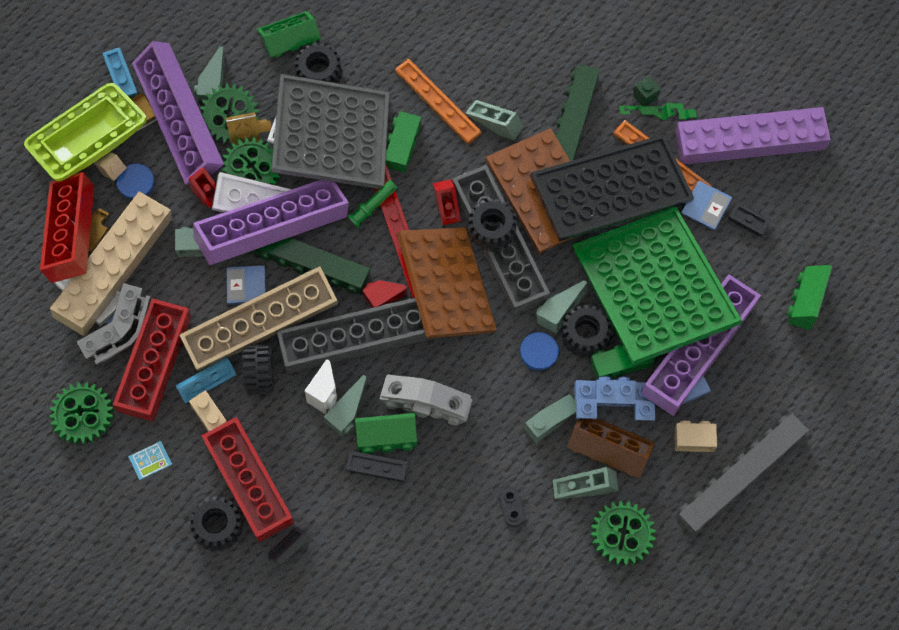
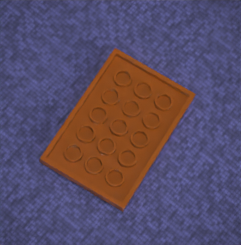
[485,128,577,254]
[397,228,497,338]

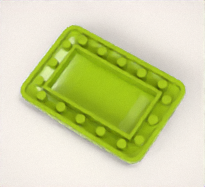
[24,83,147,181]

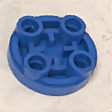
[116,164,155,200]
[520,332,559,371]

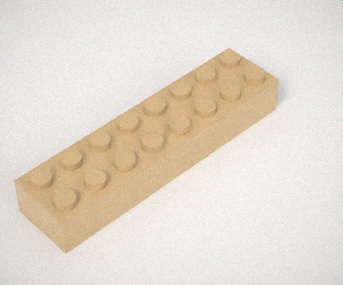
[50,192,172,337]
[180,266,338,372]

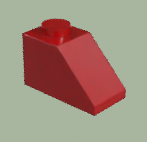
[188,167,216,208]
[433,179,461,225]
[362,280,407,308]

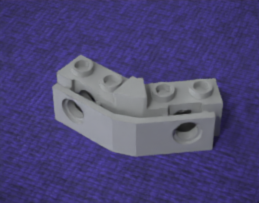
[77,283,150,366]
[380,374,472,426]

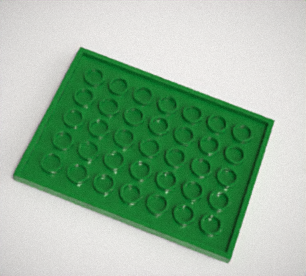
[572,206,742,365]

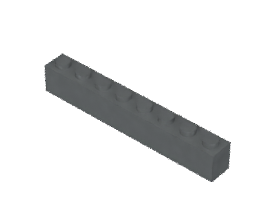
[676,413,809,536]

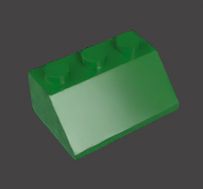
[257,11,321,58]
[787,265,832,330]
[355,413,417,454]

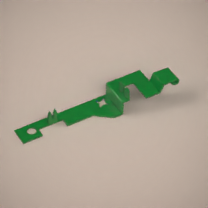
[619,103,697,120]

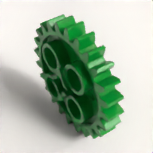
[200,83,260,143]
[221,137,280,186]
[49,382,114,445]
[590,501,656,566]

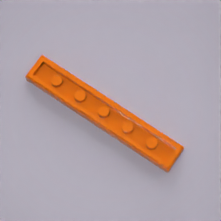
[395,59,482,145]
[613,120,712,192]

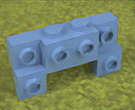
[574,377,655,421]

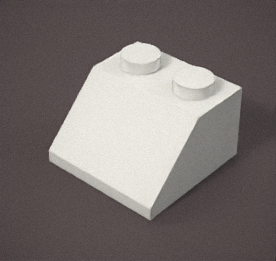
[305,360,338,414]

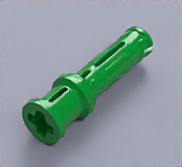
[347,180,398,228]

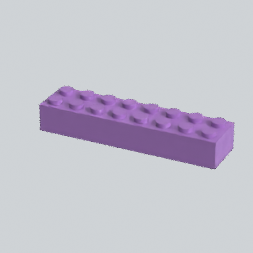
[132,41,224,185]
[675,107,830,164]
[193,180,349,265]
[641,275,761,416]

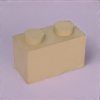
[189,390,227,432]
[674,421,717,452]

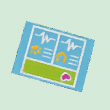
[128,441,172,480]

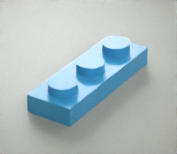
[102,47,138,98]
[176,357,237,404]

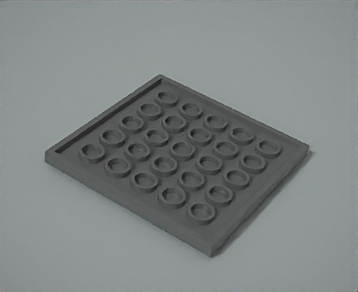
[271,74,389,189]

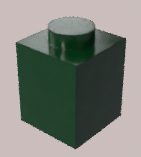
[633,76,661,106]

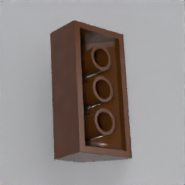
[567,418,655,479]

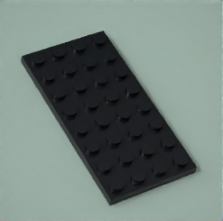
[530,134,694,242]

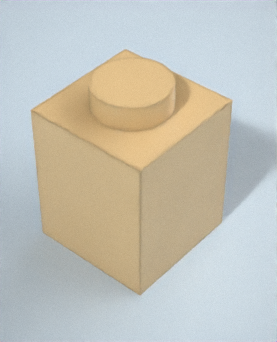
[93,152,127,181]

